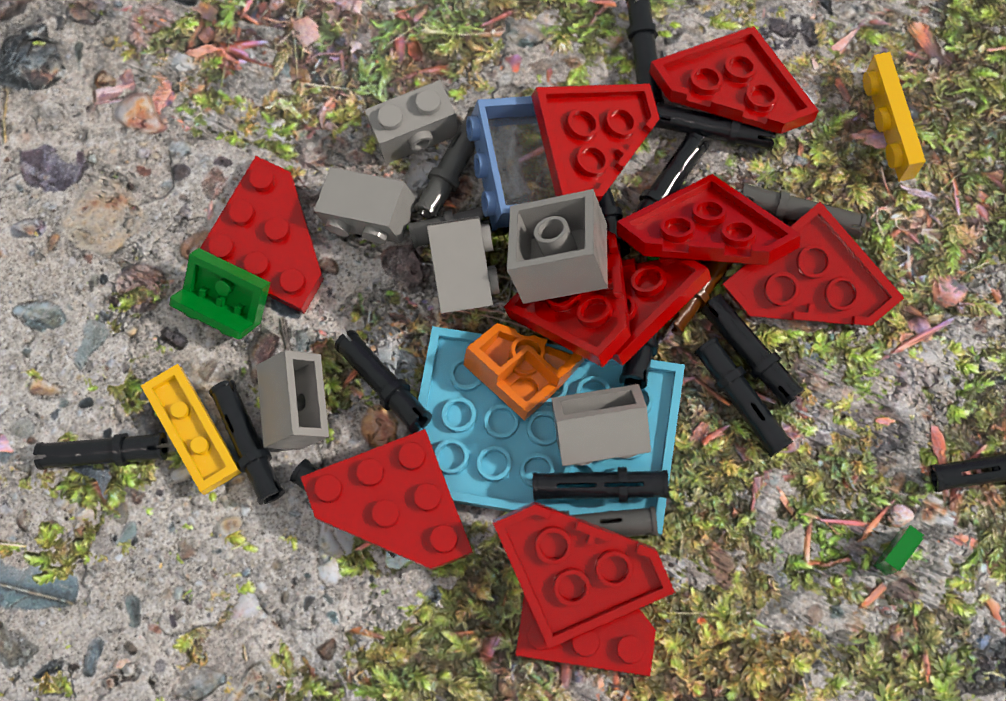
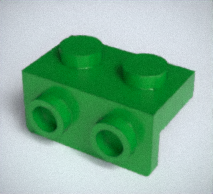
[169,248,271,339]

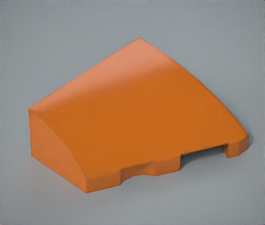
[463,323,585,421]

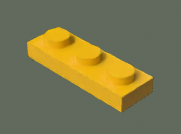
[863,52,926,181]
[140,364,242,495]

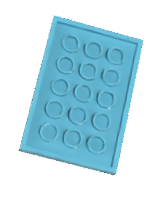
[415,326,685,537]

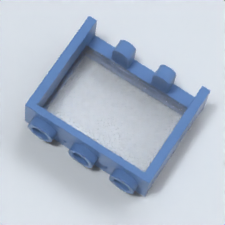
[466,96,556,231]

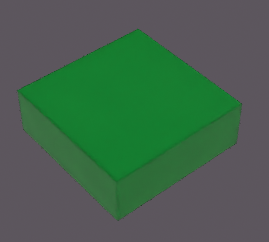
[873,525,924,575]

